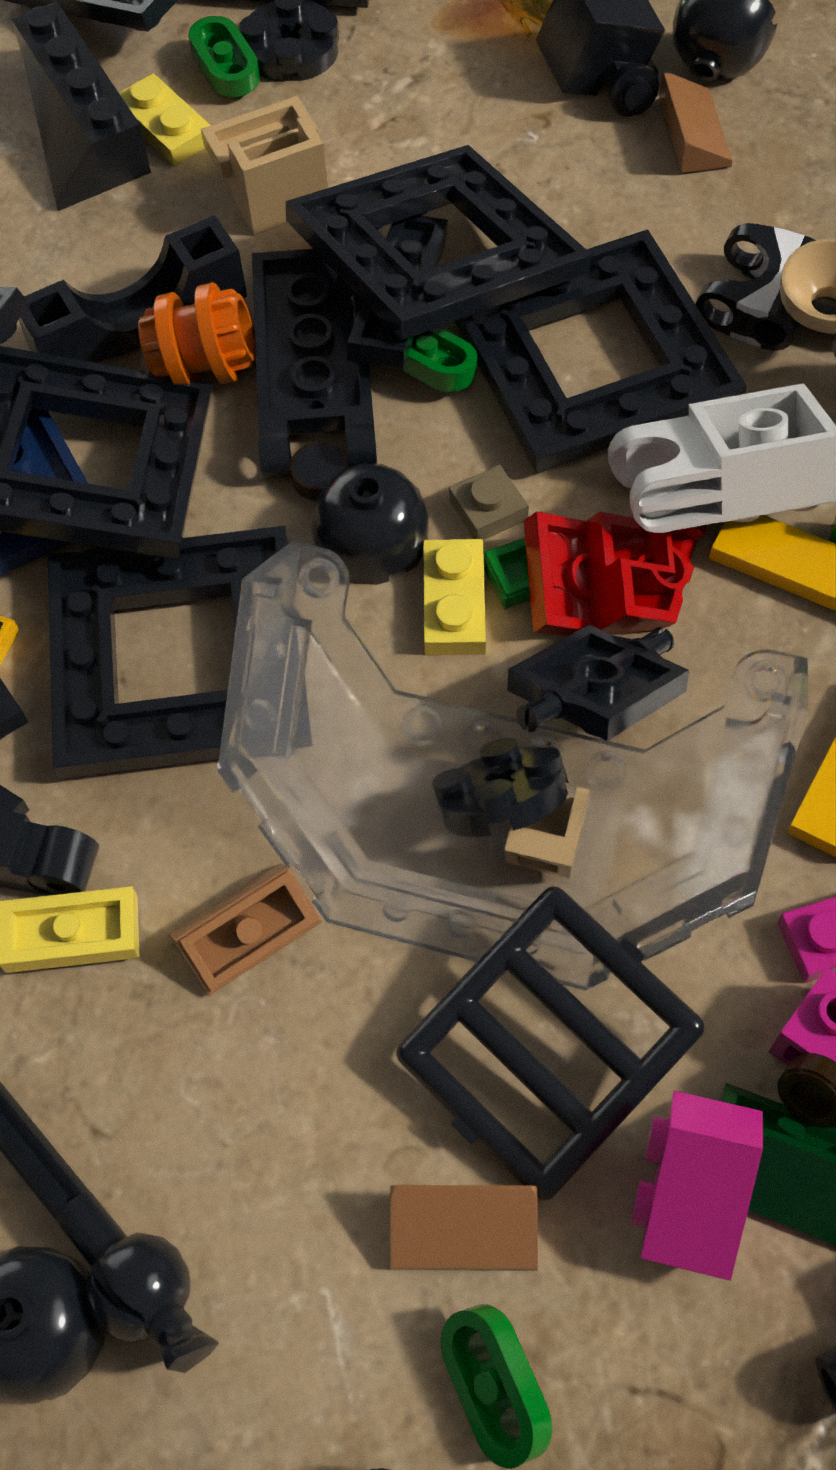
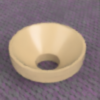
[780,238,836,334]

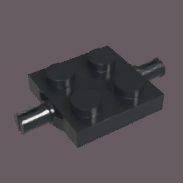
[507,624,689,741]

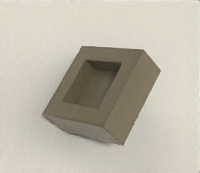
[449,464,529,540]

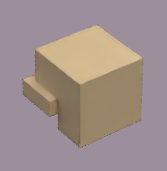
[201,95,328,235]

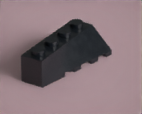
[11,1,151,211]

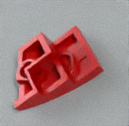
[523,511,707,636]

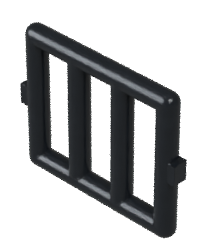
[396,886,704,1200]

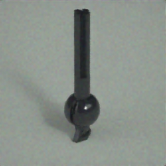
[0,1082,219,1373]

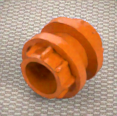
[138,282,256,384]

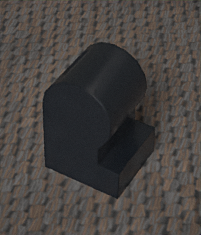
[0,809,99,896]

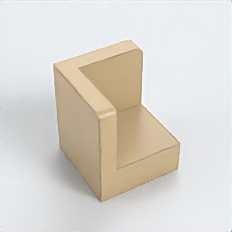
[504,787,590,878]

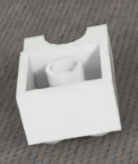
[608,383,836,533]

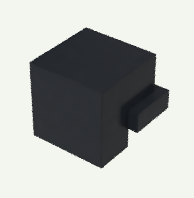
[536,0,665,96]

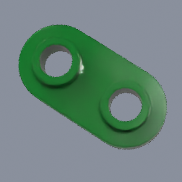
[188,16,260,98]
[400,327,477,393]
[441,1304,552,1469]

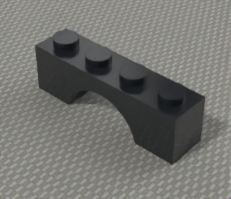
[19,215,247,363]

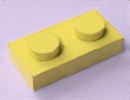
[119,73,210,167]
[424,539,486,655]
[0,886,139,973]

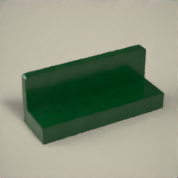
[719,1082,836,1245]

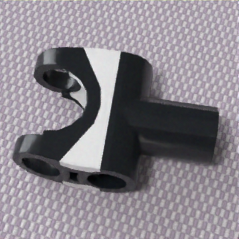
[696,223,836,351]

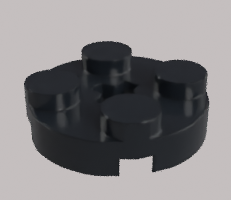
[239,0,339,82]
[432,738,569,837]

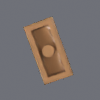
[659,73,732,173]
[169,863,322,996]
[390,1185,538,1271]

